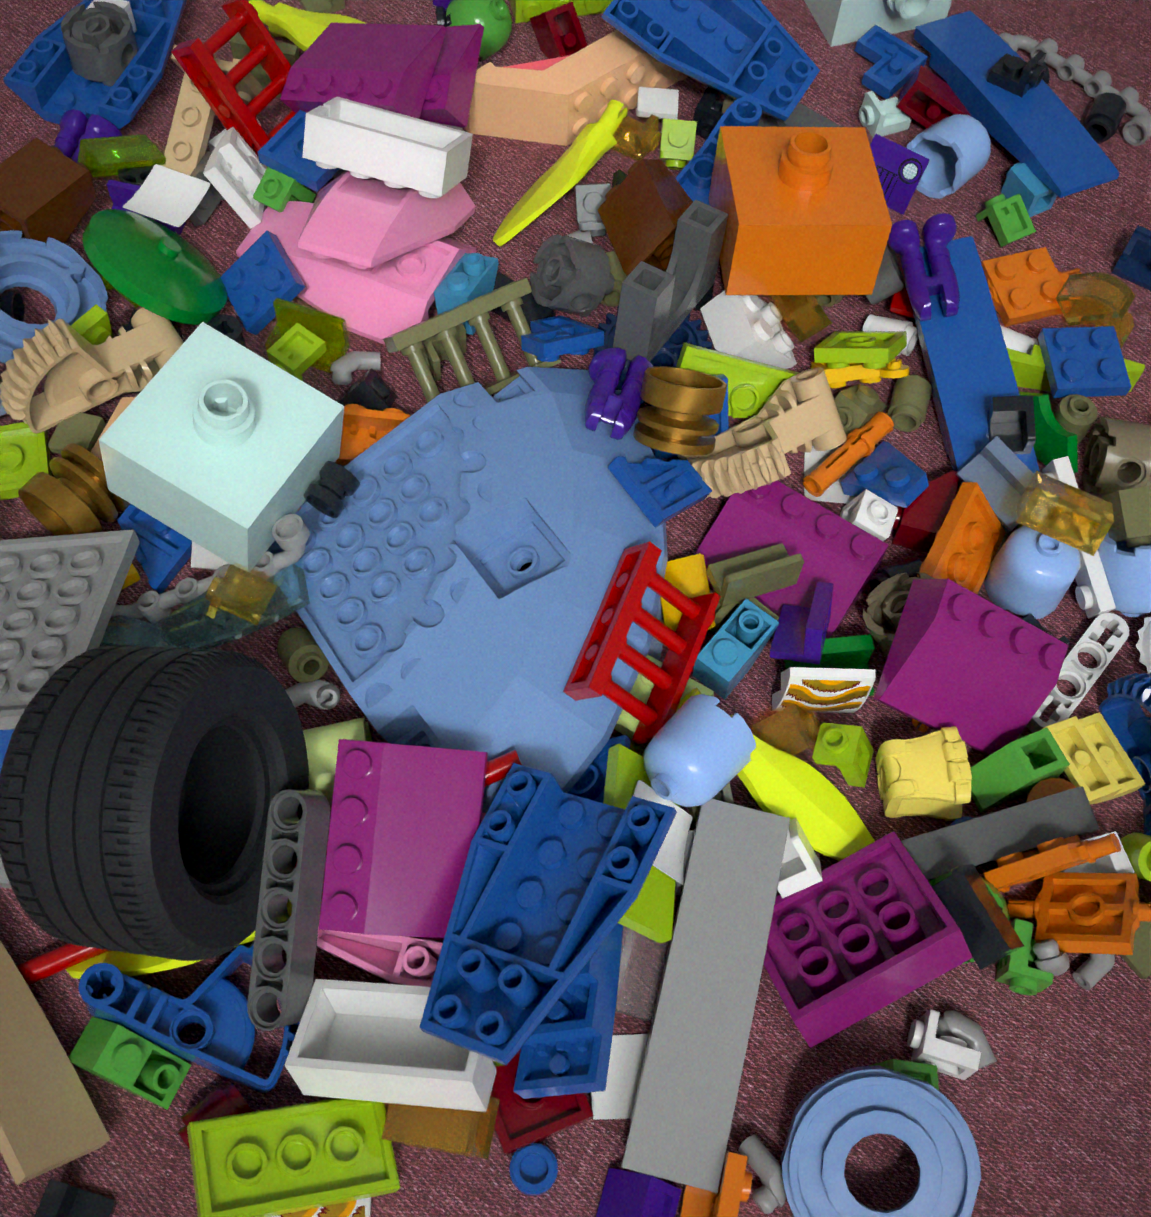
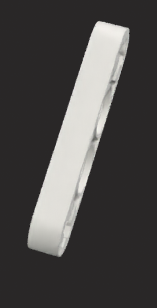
[1026,613,1129,733]

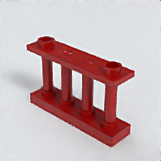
[171,0,296,167]
[563,541,721,744]

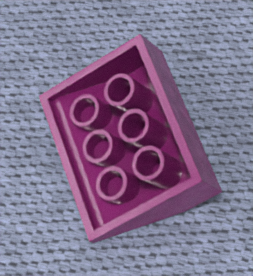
[280,23,447,119]
[419,24,484,127]
[694,481,889,639]
[874,579,1068,756]
[319,739,488,938]
[763,831,973,1048]

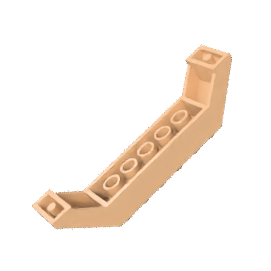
[465,30,688,146]

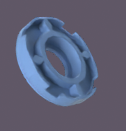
[0,230,108,363]
[781,1066,981,1217]

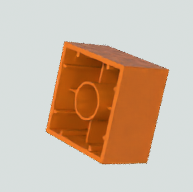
[709,126,892,295]

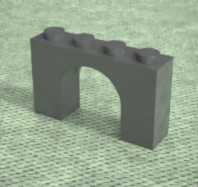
[613,199,729,362]

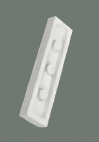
[1041,456,1116,618]

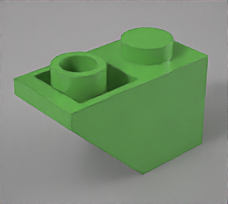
[970,727,1070,813]
[69,1016,191,1110]

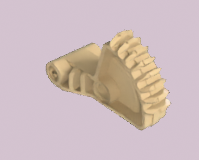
[0,307,184,434]
[678,368,847,499]

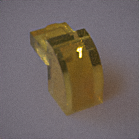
[1056,272,1136,348]

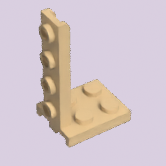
[161,45,264,175]

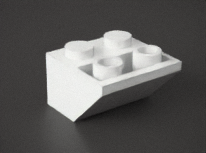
[700,290,797,369]

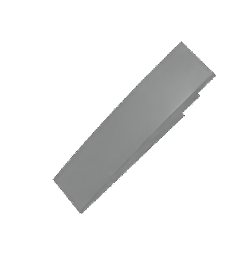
[621,799,790,1193]

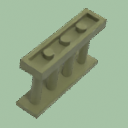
[383,278,561,403]

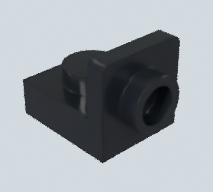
[987,51,1046,98]
[693,87,724,139]

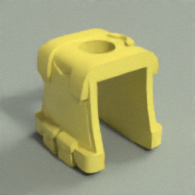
[875,726,972,822]

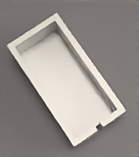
[303,96,473,198]
[284,979,497,1112]

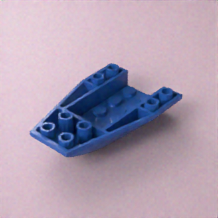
[3,0,187,129]
[601,0,820,121]
[419,763,677,1065]

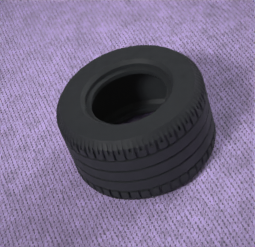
[0,644,309,961]

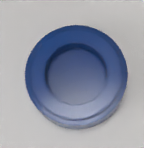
[510,1143,558,1196]

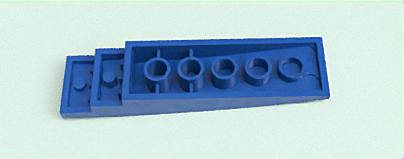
[914,11,1120,198]
[900,236,1047,506]
[513,735,630,1099]

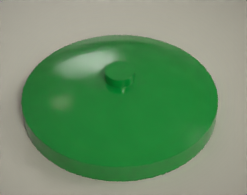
[82,209,227,325]

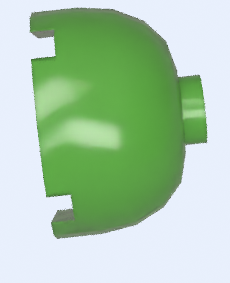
[446,0,512,60]

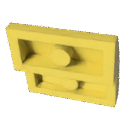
[1041,712,1146,805]

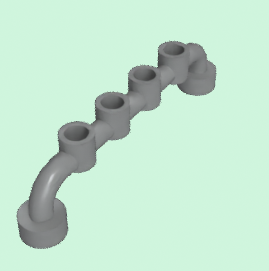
[998,33,1151,146]
[110,514,310,625]

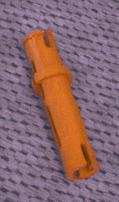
[803,412,894,497]

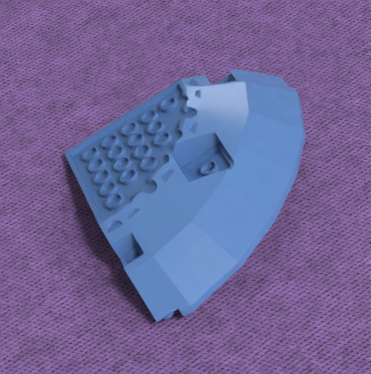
[267,367,668,813]

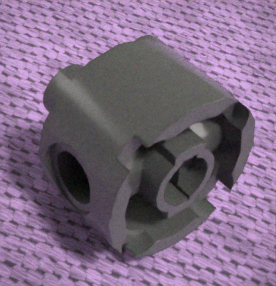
[61,1,139,86]
[530,234,615,317]

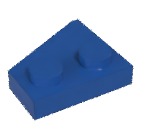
[607,456,712,528]
[117,504,192,594]

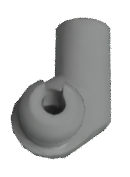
[330,351,381,385]
[285,679,340,710]
[1028,939,1070,976]
[1072,954,1115,990]
[936,1010,997,1070]
[738,1135,787,1214]

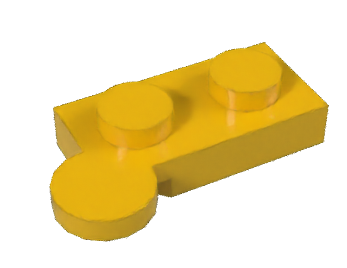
[811,358,910,388]

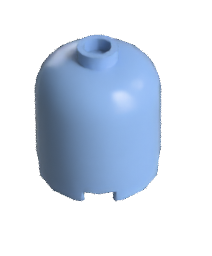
[906,114,991,199]
[984,522,1080,619]
[1096,522,1151,617]
[644,694,756,807]

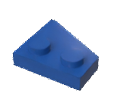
[841,441,929,508]

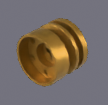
[633,366,727,456]
[18,443,130,536]

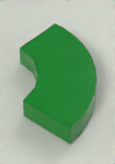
[1019,392,1078,473]

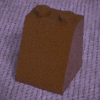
[0,137,97,244]
[597,159,693,277]

